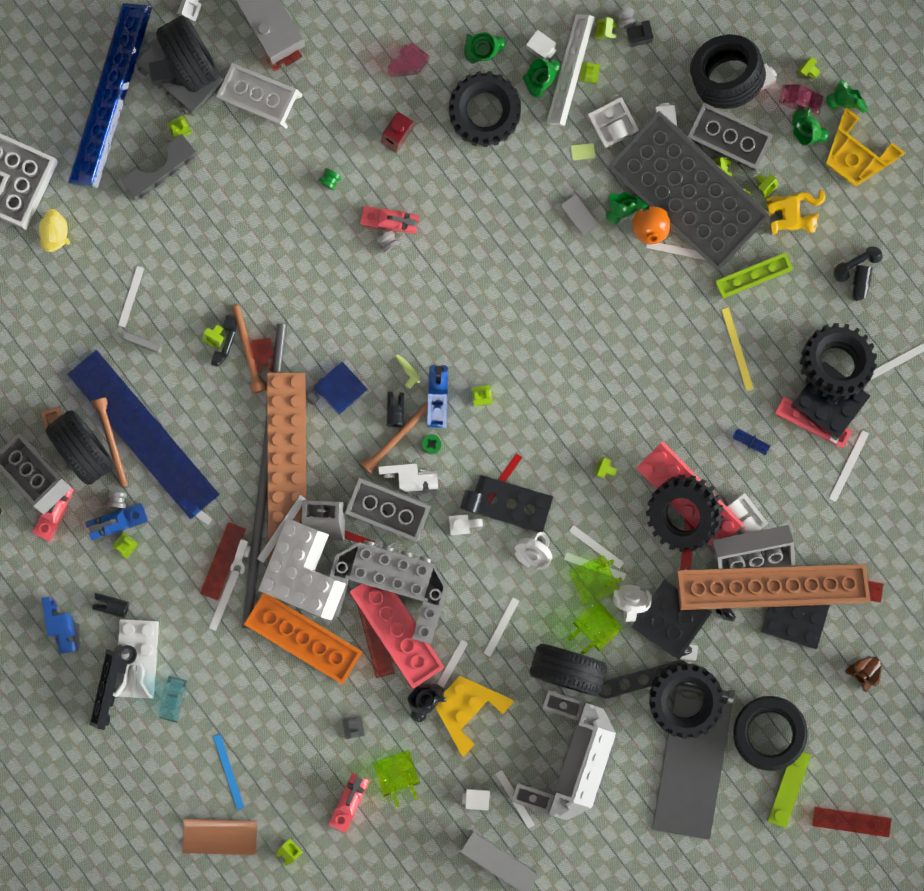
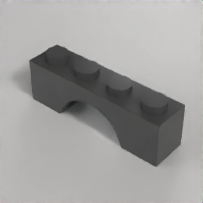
[121,134,197,200]

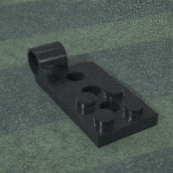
[460,475,553,532]
[89,644,137,730]

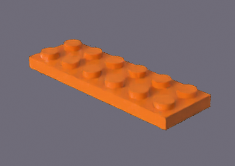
[244,593,363,685]

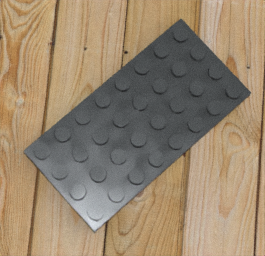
[608,111,771,271]

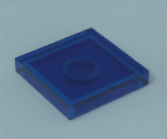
[314,362,368,415]

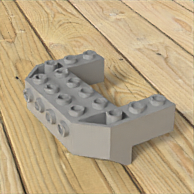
[329,540,448,644]
[511,690,618,820]

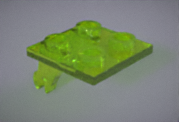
[569,555,622,606]
[567,600,624,655]
[373,750,420,807]

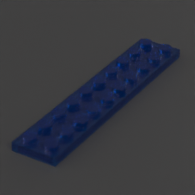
[68,3,152,189]
[67,350,220,519]

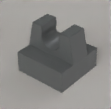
[342,717,365,739]

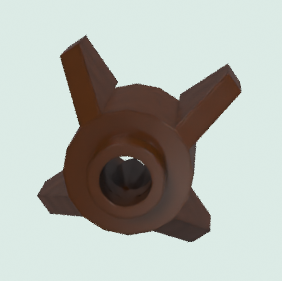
[845,656,882,692]

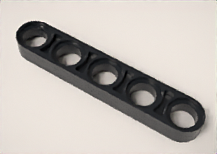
[599,660,687,699]

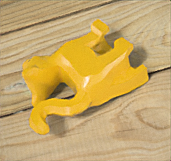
[766,189,826,235]

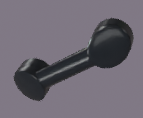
[834,246,883,282]
[211,314,236,367]

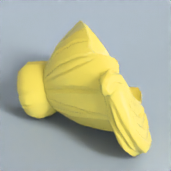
[38,209,70,252]

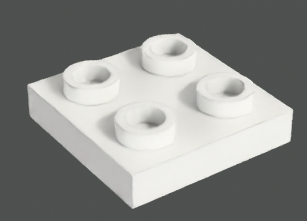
[588,97,639,149]

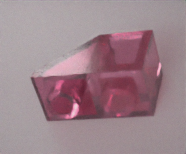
[388,42,430,77]
[779,84,823,114]

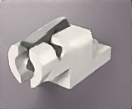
[379,464,438,496]

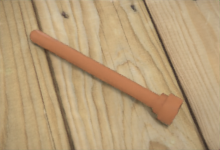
[232,304,267,394]
[91,397,128,487]
[360,403,428,475]

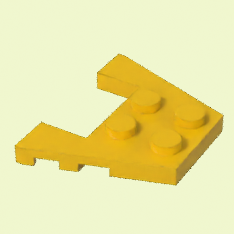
[825,108,905,187]
[435,676,515,757]

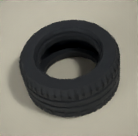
[156,16,219,92]
[690,34,766,109]
[46,410,114,485]
[529,643,607,696]
[733,696,808,771]

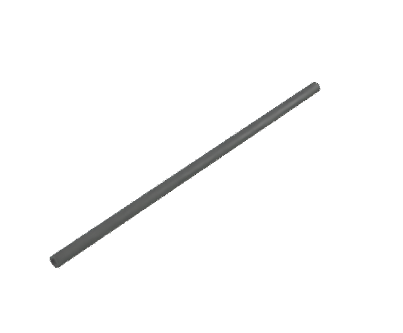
[242,324,287,629]

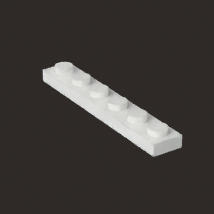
[546,14,594,126]

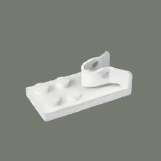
[216,63,302,129]
[113,619,159,699]

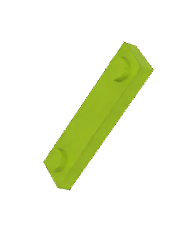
[715,252,793,299]
[767,752,811,828]

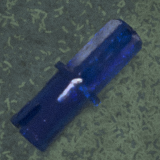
[733,428,771,456]

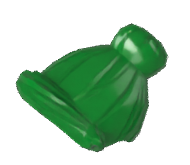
[464,32,506,64]
[523,58,561,98]
[826,80,868,113]
[792,107,828,146]
[606,192,647,224]

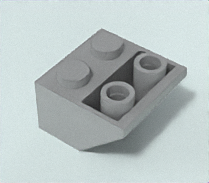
[302,500,346,541]

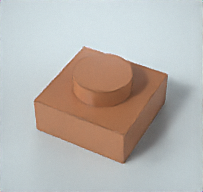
[41,407,62,430]

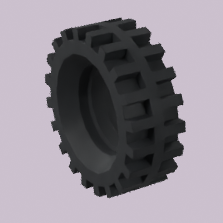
[449,71,521,147]
[800,323,877,400]
[646,475,724,552]
[649,663,724,739]

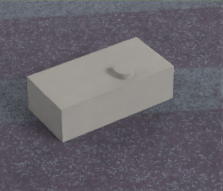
[235,0,305,65]
[688,103,773,171]
[0,433,72,515]
[345,477,432,542]
[713,525,795,569]
[460,830,539,891]

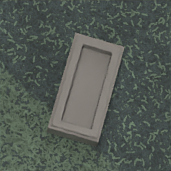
[560,194,599,236]
[123,332,163,354]

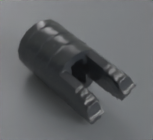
[852,265,873,301]
[386,391,404,427]
[92,593,129,618]

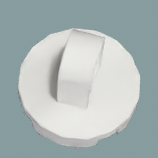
[514,532,552,570]
[613,585,652,622]

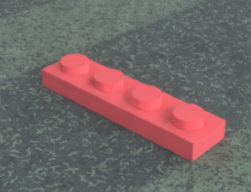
[775,396,852,448]

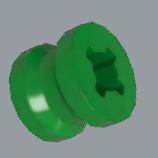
[318,168,342,191]
[422,434,441,454]

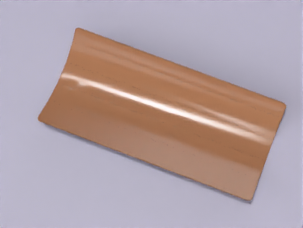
[182,819,257,855]

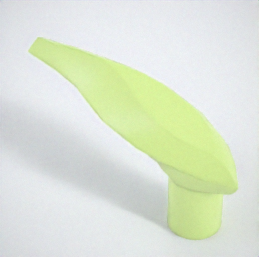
[396,354,420,389]

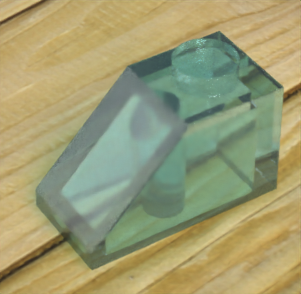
[159,676,188,723]

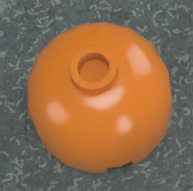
[632,206,670,245]

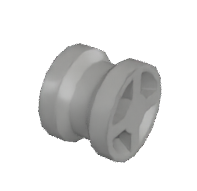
[614,8,637,29]
[377,231,401,253]
[107,492,127,509]

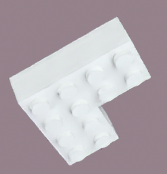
[0,133,58,230]
[258,518,346,620]

